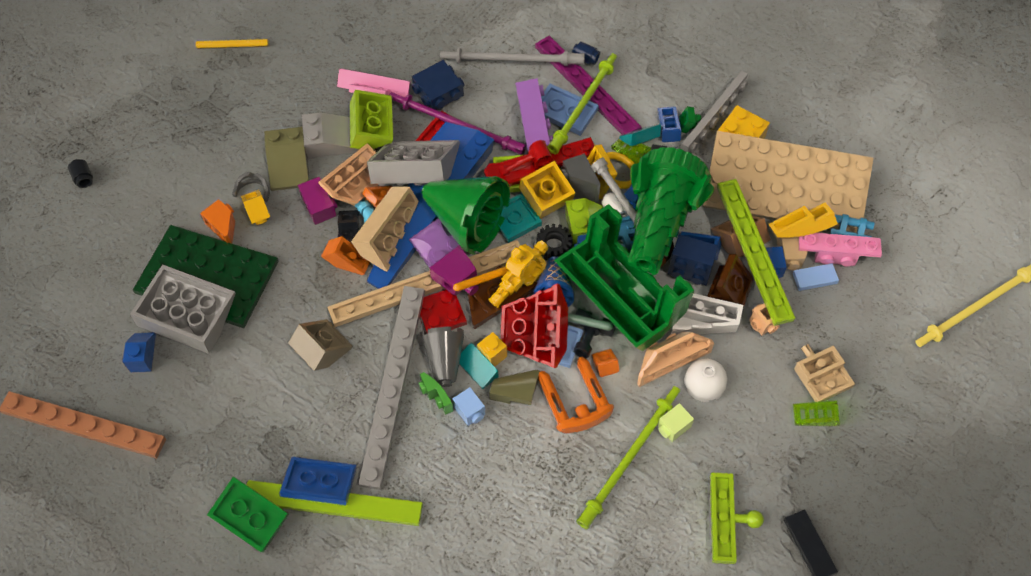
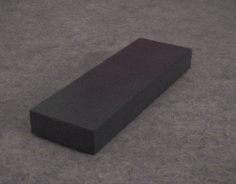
[784,510,838,576]

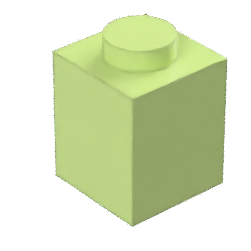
[658,403,694,442]

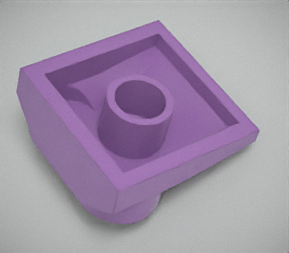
[409,218,459,268]

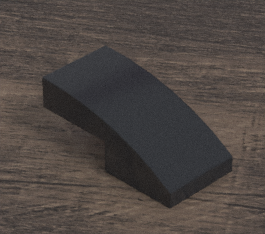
[338,210,359,243]

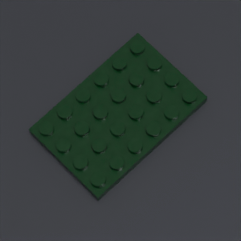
[133,225,279,328]

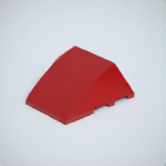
[500,283,568,368]

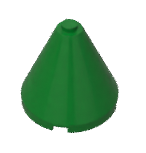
[421,176,510,255]

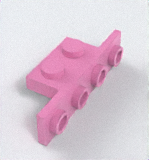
[337,69,410,97]
[799,233,882,267]

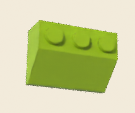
[350,89,393,149]

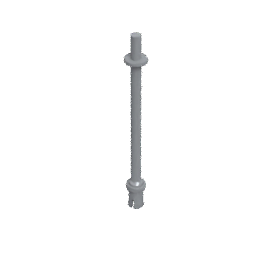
[440,47,585,66]

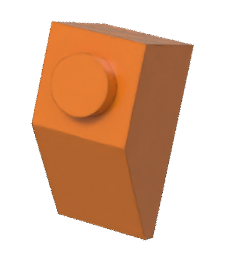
[200,199,235,243]
[321,236,370,275]

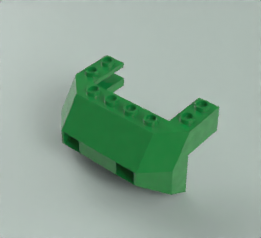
[554,204,694,351]

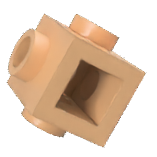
[749,303,780,336]

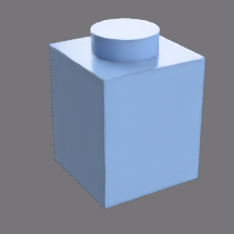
[452,387,486,426]

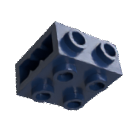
[411,60,465,110]

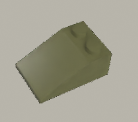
[264,127,309,191]

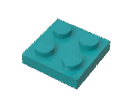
[498,193,542,243]

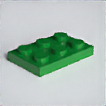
[207,477,289,553]

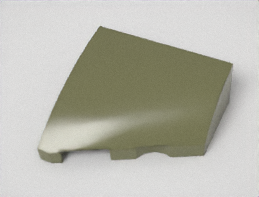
[489,370,540,405]

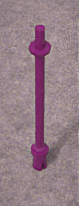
[390,92,526,155]

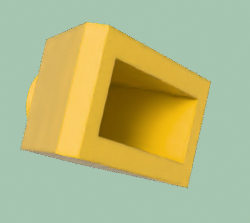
[241,190,270,225]

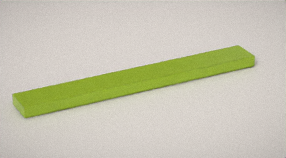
[716,179,795,326]
[247,480,423,526]

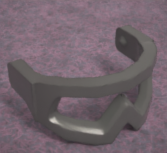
[232,172,270,202]

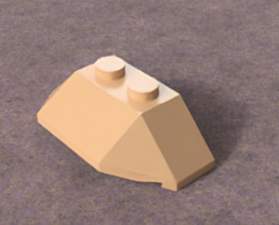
[318,143,378,206]
[637,332,714,387]

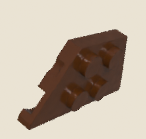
[467,266,537,329]

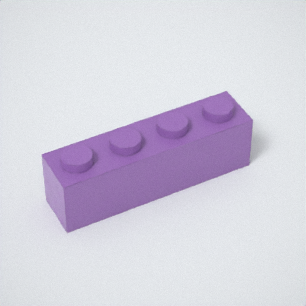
[515,78,553,152]

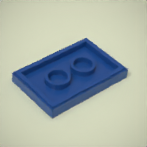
[280,457,357,505]

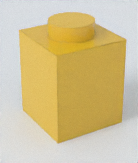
[477,332,507,366]

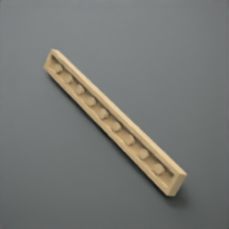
[328,240,520,327]

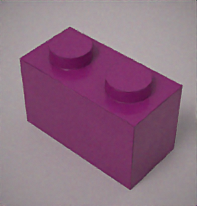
[298,177,338,225]

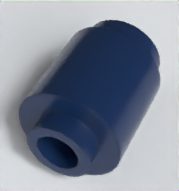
[572,41,600,65]

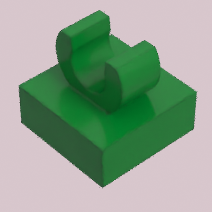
[679,106,702,133]

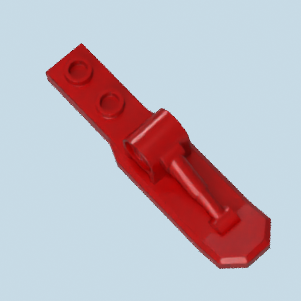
[484,137,595,187]

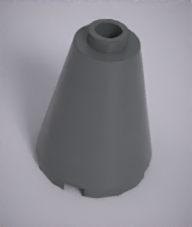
[422,327,464,387]

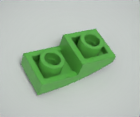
[418,372,453,415]

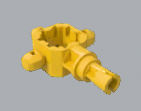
[488,240,548,308]

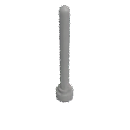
[590,157,637,222]

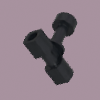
[573,308,616,359]

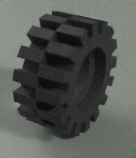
[536,224,572,261]

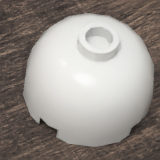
[684,358,728,402]

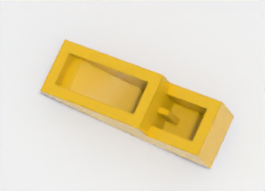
[768,202,838,238]

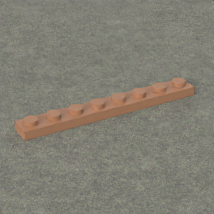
[0,391,166,459]

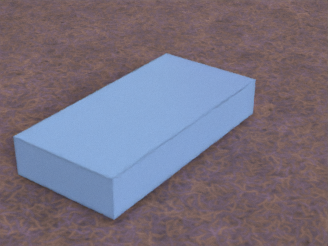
[793,263,839,291]
[559,325,583,368]

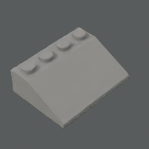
[367,140,460,186]
[130,265,236,354]

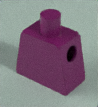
[429,246,479,295]

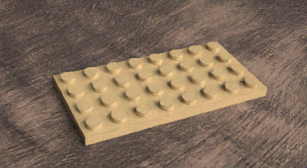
[703,131,874,233]

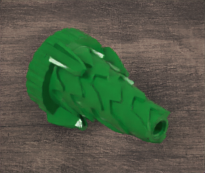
[628,147,714,276]

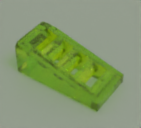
[611,139,651,164]
[793,400,840,426]

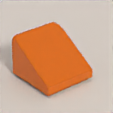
[591,349,619,377]

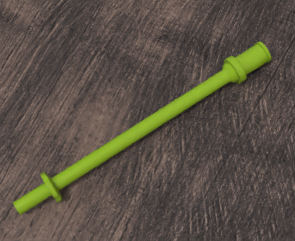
[547,53,617,154]
[576,386,680,530]

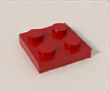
[420,289,467,334]

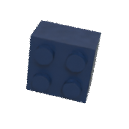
[668,234,718,286]

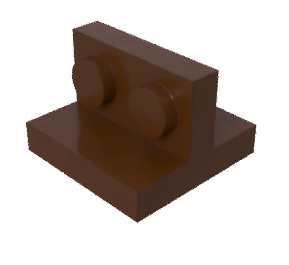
[707,254,754,308]

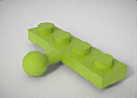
[710,472,764,564]

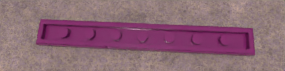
[535,35,642,135]

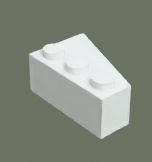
[671,294,743,335]

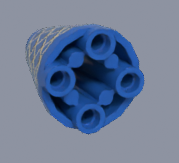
[533,256,574,307]

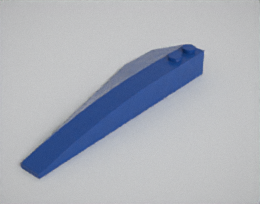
[367,122,494,289]

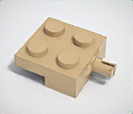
[794,344,855,404]

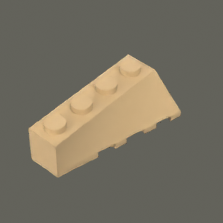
[351,187,419,271]

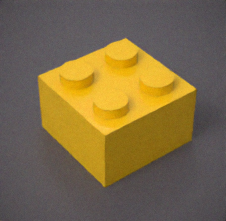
[718,105,770,139]
[519,161,575,219]

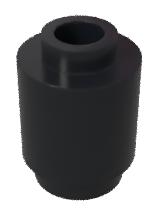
[68,159,93,188]

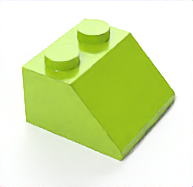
[565,198,603,247]

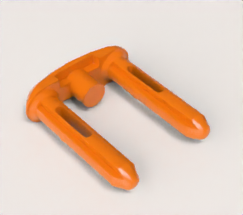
[538,357,614,433]

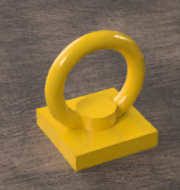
[587,144,635,199]

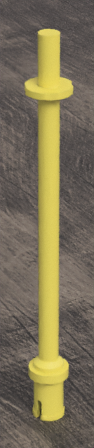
[916,264,1031,347]

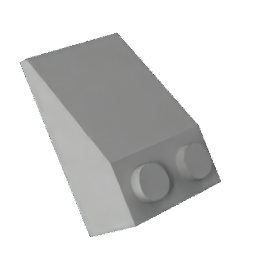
[302,112,359,158]

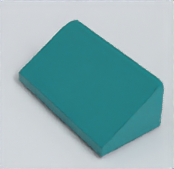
[619,124,661,146]
[459,342,499,389]

